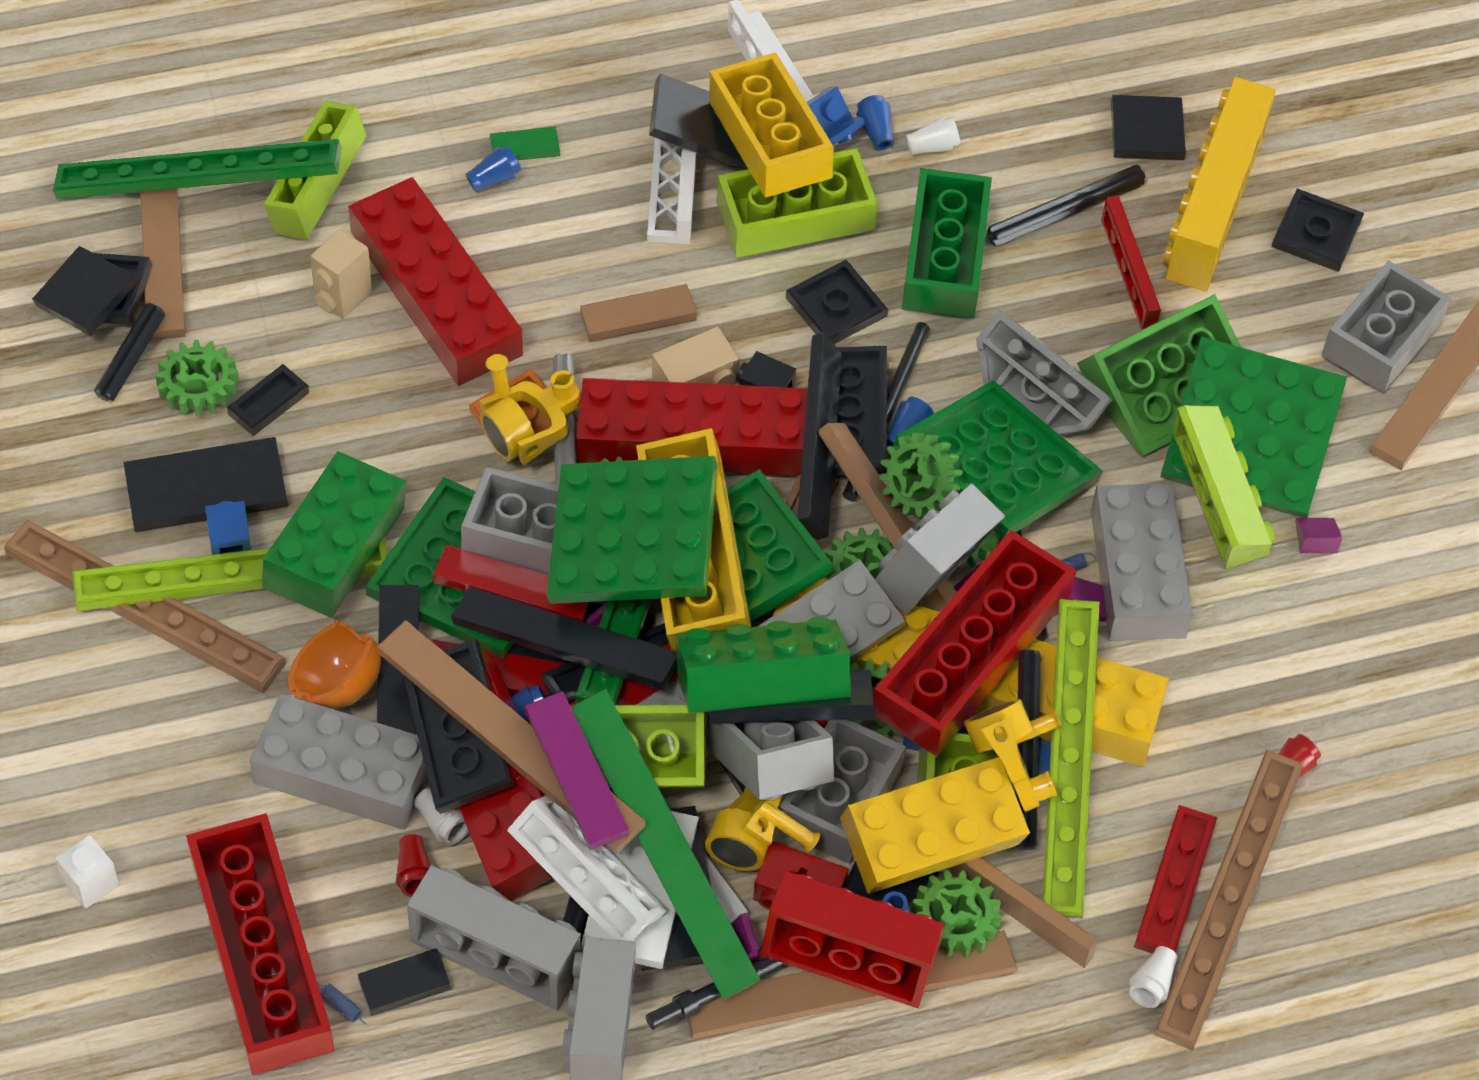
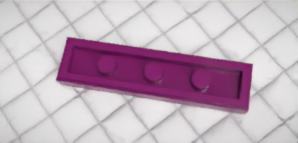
[525,691,629,851]

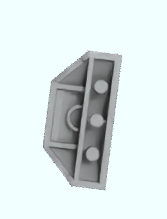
[976,310,1113,435]

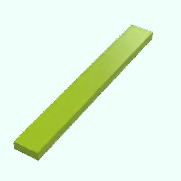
[72,537,388,611]
[1042,599,1100,919]

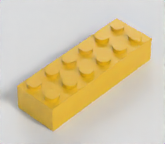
[1163,77,1276,292]
[636,428,751,651]

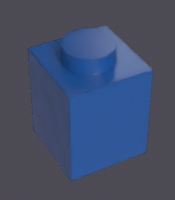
[205,501,251,555]

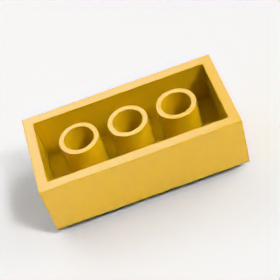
[709,52,834,198]
[840,757,1030,894]

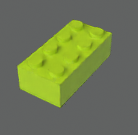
[716,148,878,258]

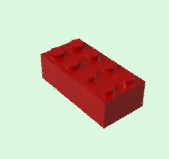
[760,871,945,1009]

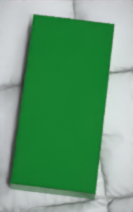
[490,126,560,161]

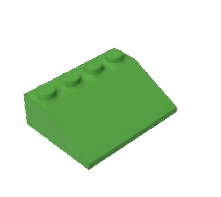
[1077,294,1242,457]

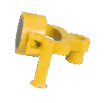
[479,354,581,466]
[964,699,1063,812]
[704,787,820,871]

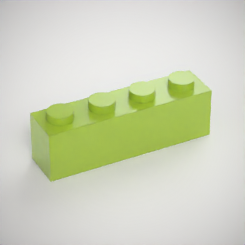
[264,101,367,240]

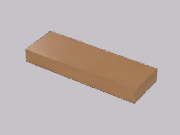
[580,284,697,342]

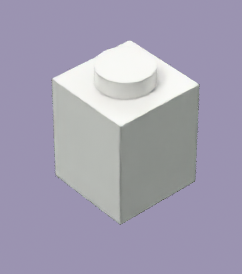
[55,835,119,909]

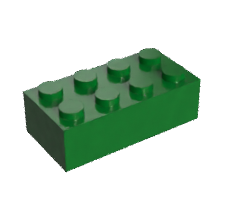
[901,168,992,318]
[262,451,406,618]
[676,617,851,713]

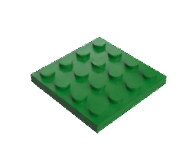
[1160,337,1347,518]
[893,380,1103,539]
[546,456,718,604]
[727,469,835,622]
[365,477,513,659]

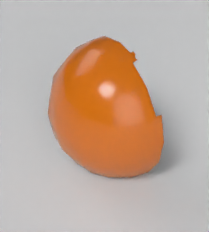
[288,620,381,710]

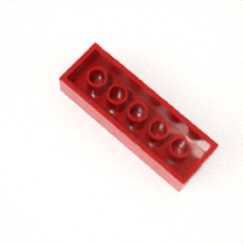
[348,177,523,386]
[577,378,808,476]
[873,530,1077,757]
[459,651,553,901]
[186,813,335,1075]

